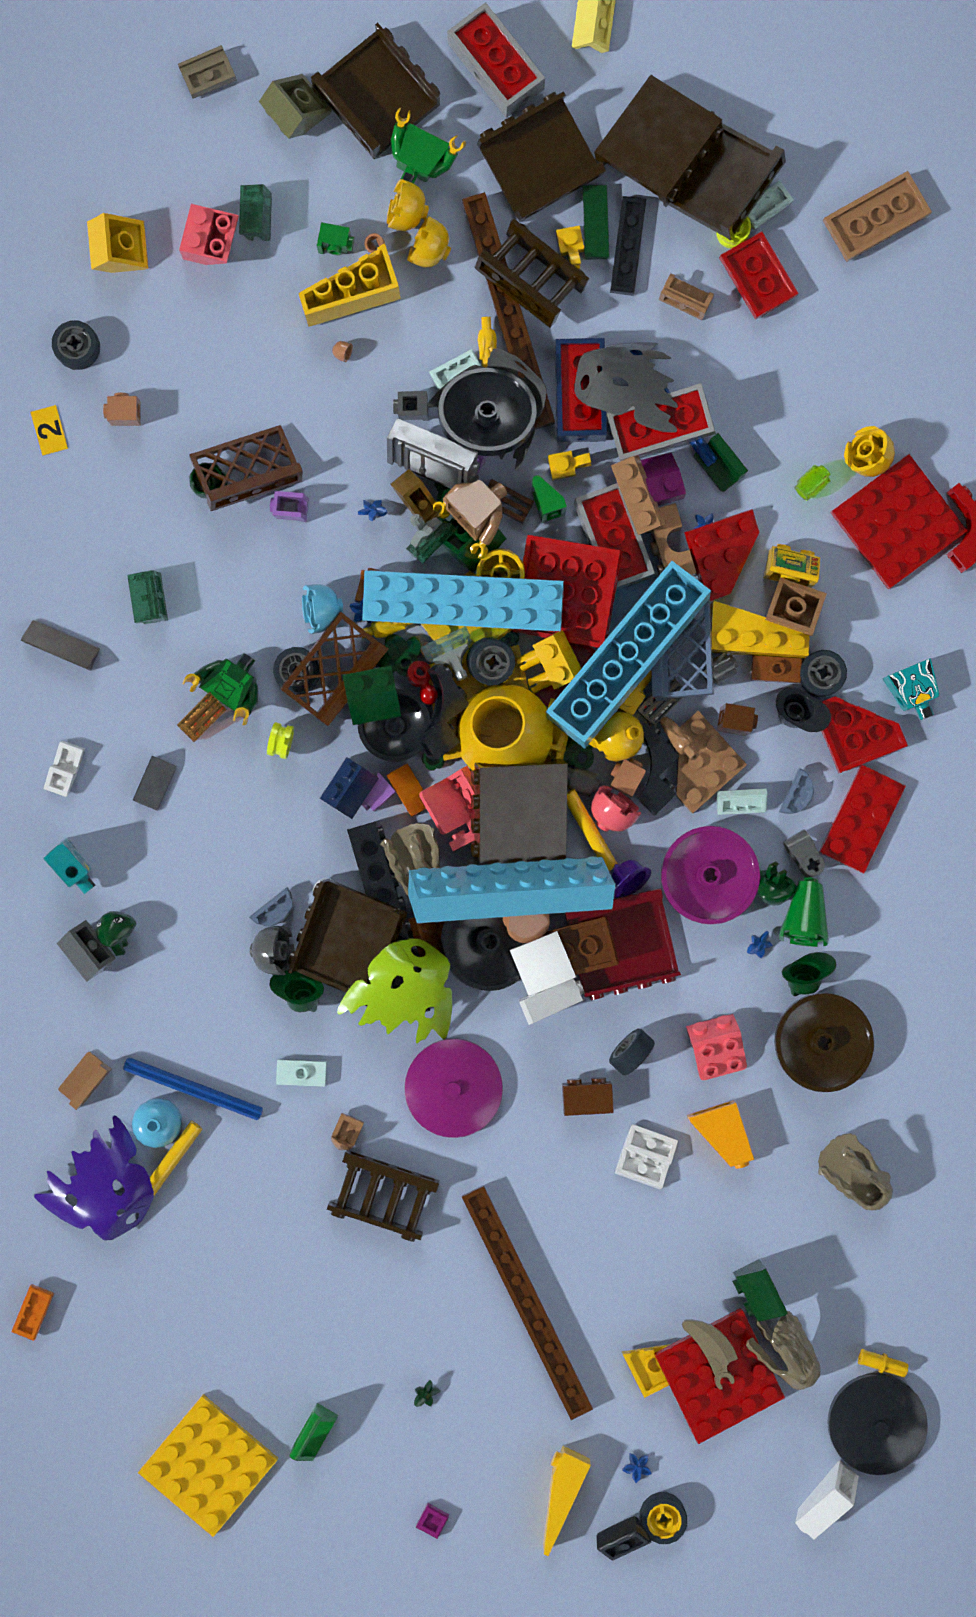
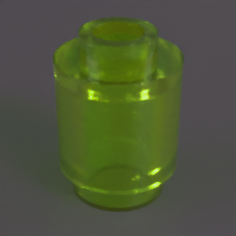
[794,465,831,501]

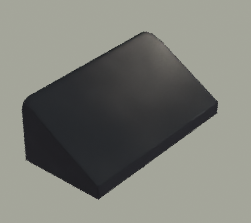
[133,756,177,811]
[596,1516,652,1561]

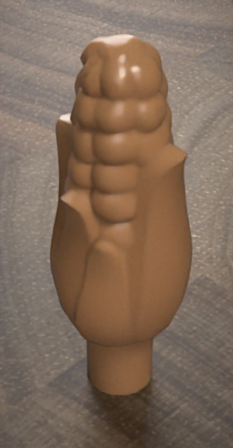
[660,716,699,761]

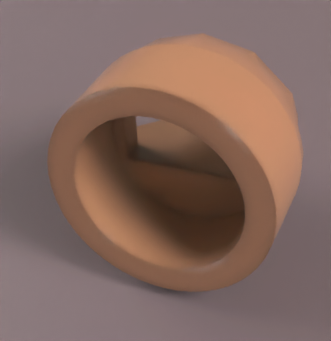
[364,233,385,253]
[332,341,353,362]

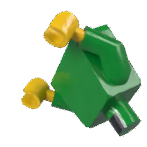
[391,108,466,184]

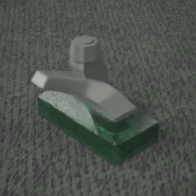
[406,514,457,564]

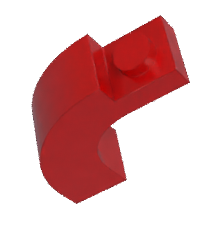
[946,483,976,573]

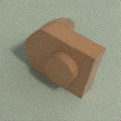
[331,1113,364,1151]

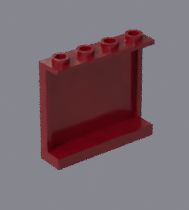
[565,888,681,1000]

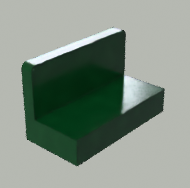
[693,433,748,492]

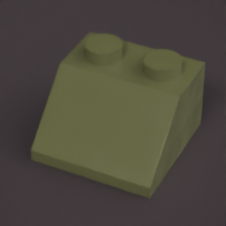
[259,74,332,139]

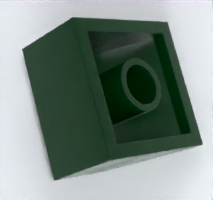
[434,517,507,573]
[342,666,401,726]
[732,1259,788,1322]

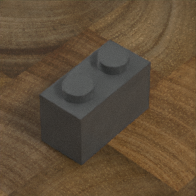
[56,920,116,982]

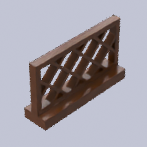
[189,425,303,511]
[280,612,388,726]

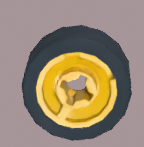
[640,1492,687,1544]

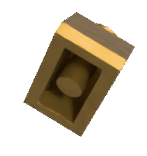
[390,469,442,523]

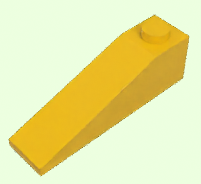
[543,1446,591,1556]

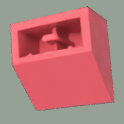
[179,204,239,265]

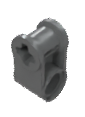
[783,829,825,877]

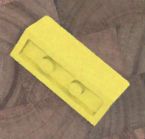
[572,0,616,53]

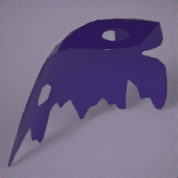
[34,1115,154,1241]

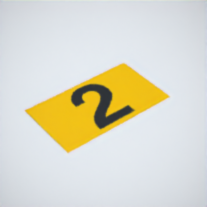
[30,405,68,456]

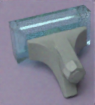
[421,626,472,681]

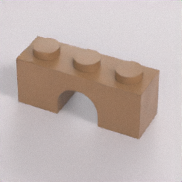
[611,455,665,535]
[646,503,696,577]

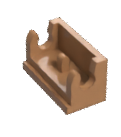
[659,273,714,320]

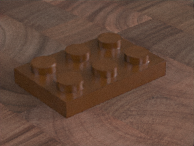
[544,916,620,975]

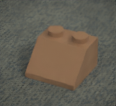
[765,578,827,636]

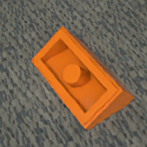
[386,763,426,817]

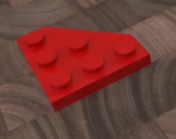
[684,509,760,601]
[821,696,908,773]

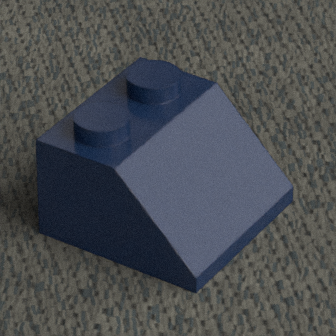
[320,757,379,819]

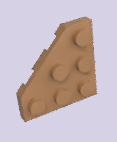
[676,711,747,814]

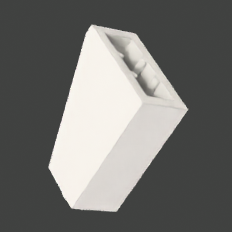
[518,978,585,1025]
[795,1460,859,1539]

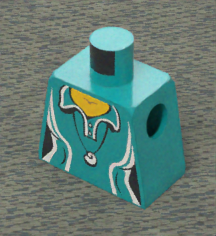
[883,658,939,720]
[43,838,95,894]

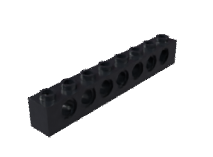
[347,821,431,1012]

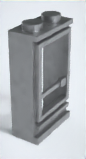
[387,418,480,489]

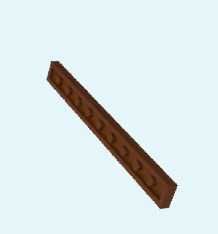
[462,192,555,430]
[462,1185,593,1420]

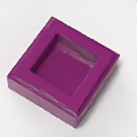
[416,1503,449,1539]

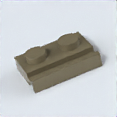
[178,45,237,99]

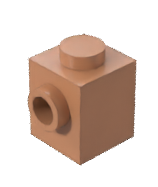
[103,392,141,426]
[610,758,646,798]

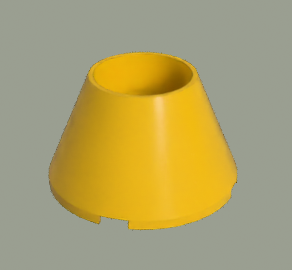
[455,684,553,770]

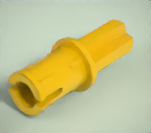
[858,1349,908,1377]

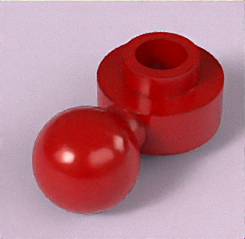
[406,661,438,704]

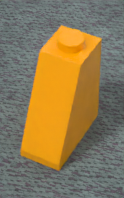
[687,1100,754,1169]

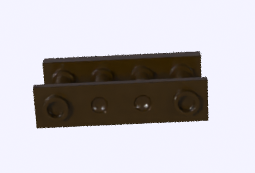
[475,218,589,328]
[326,1150,440,1242]

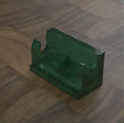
[239,184,272,241]
[127,570,168,624]

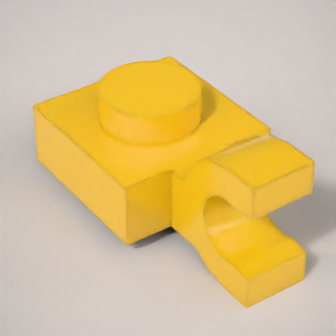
[556,225,584,269]
[548,451,591,481]

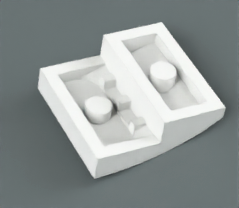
[510,931,576,996]
[615,1124,678,1190]

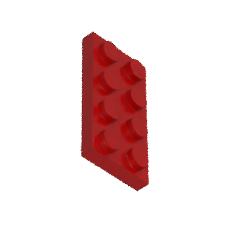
[819,765,906,874]

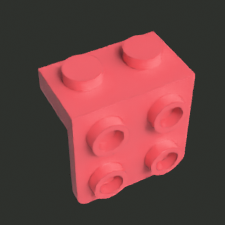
[419,766,475,835]
[686,1014,747,1080]

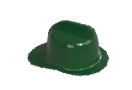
[781,952,837,997]
[269,970,324,1013]

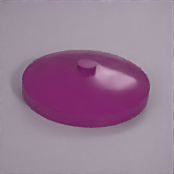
[661,826,760,924]
[405,1038,503,1138]

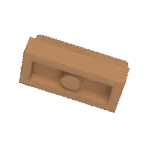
[58,1052,112,1110]

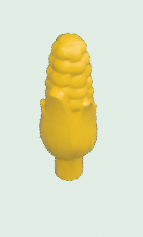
[477,317,497,367]
[362,621,413,639]

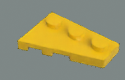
[621,1344,670,1398]

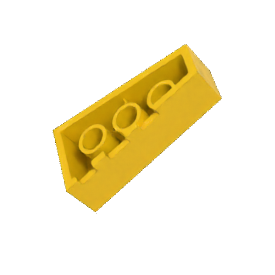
[298,243,401,327]
[710,601,810,659]

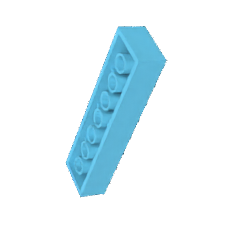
[546,561,711,748]
[362,570,564,631]
[408,856,615,923]

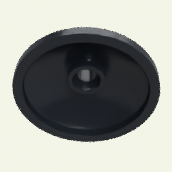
[358,688,431,762]

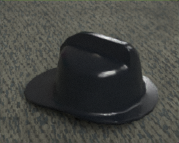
[775,687,831,732]

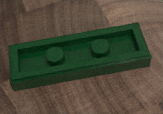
[583,185,609,260]

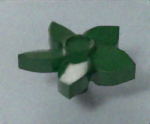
[414,1380,440,1407]

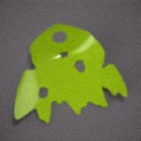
[337,939,452,1043]

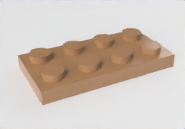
[823,171,932,262]

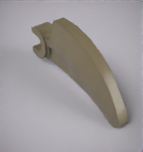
[682,1319,738,1390]

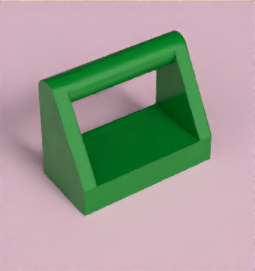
[531,475,567,523]
[289,1403,338,1461]

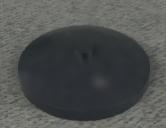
[438,368,537,456]
[441,917,525,991]
[827,1373,928,1475]

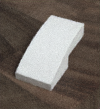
[43,740,85,797]

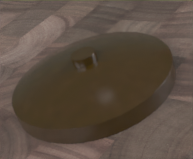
[774,993,874,1092]

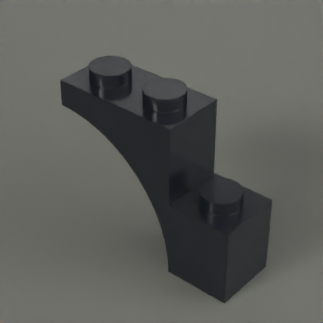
[416,664,469,760]
[637,722,679,816]

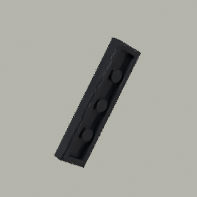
[610,196,647,296]

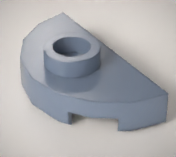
[779,768,814,814]
[249,887,293,926]

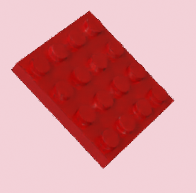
[830,454,967,590]
[511,535,623,648]
[654,1308,785,1444]

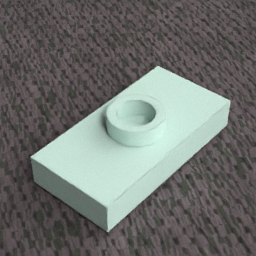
[748,180,794,230]
[429,349,482,390]
[717,789,768,815]
[276,1059,327,1087]

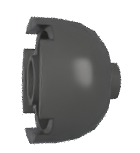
[250,926,295,975]

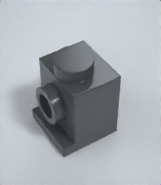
[393,391,428,421]

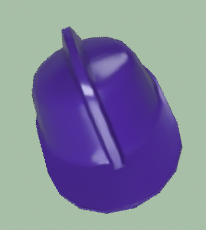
[611,859,652,898]

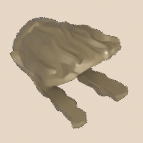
[380,822,440,900]
[818,1133,893,1211]
[746,1311,821,1390]

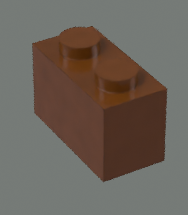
[716,703,758,736]
[562,1077,614,1116]

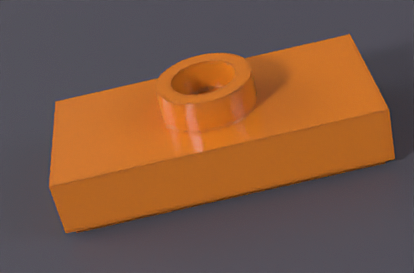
[11,1284,54,1341]

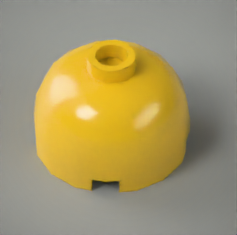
[387,179,429,231]
[407,216,451,267]
[844,426,895,477]
[476,548,525,579]
[594,712,644,762]

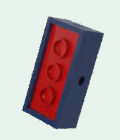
[555,338,607,442]

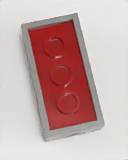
[447,2,545,118]
[607,383,716,461]
[574,483,655,591]

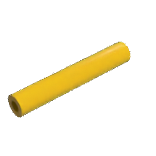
[567,789,618,871]
[150,1121,203,1196]

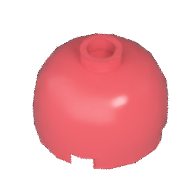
[591,785,641,832]

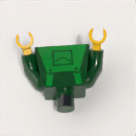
[182,653,258,725]

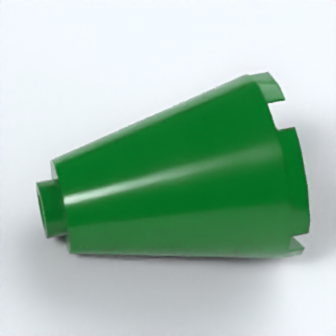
[779,877,829,947]

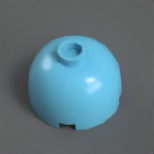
[302,584,343,634]
[132,1098,182,1148]

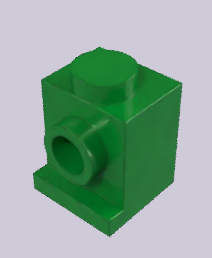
[316,222,354,255]

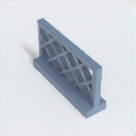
[652,599,714,701]

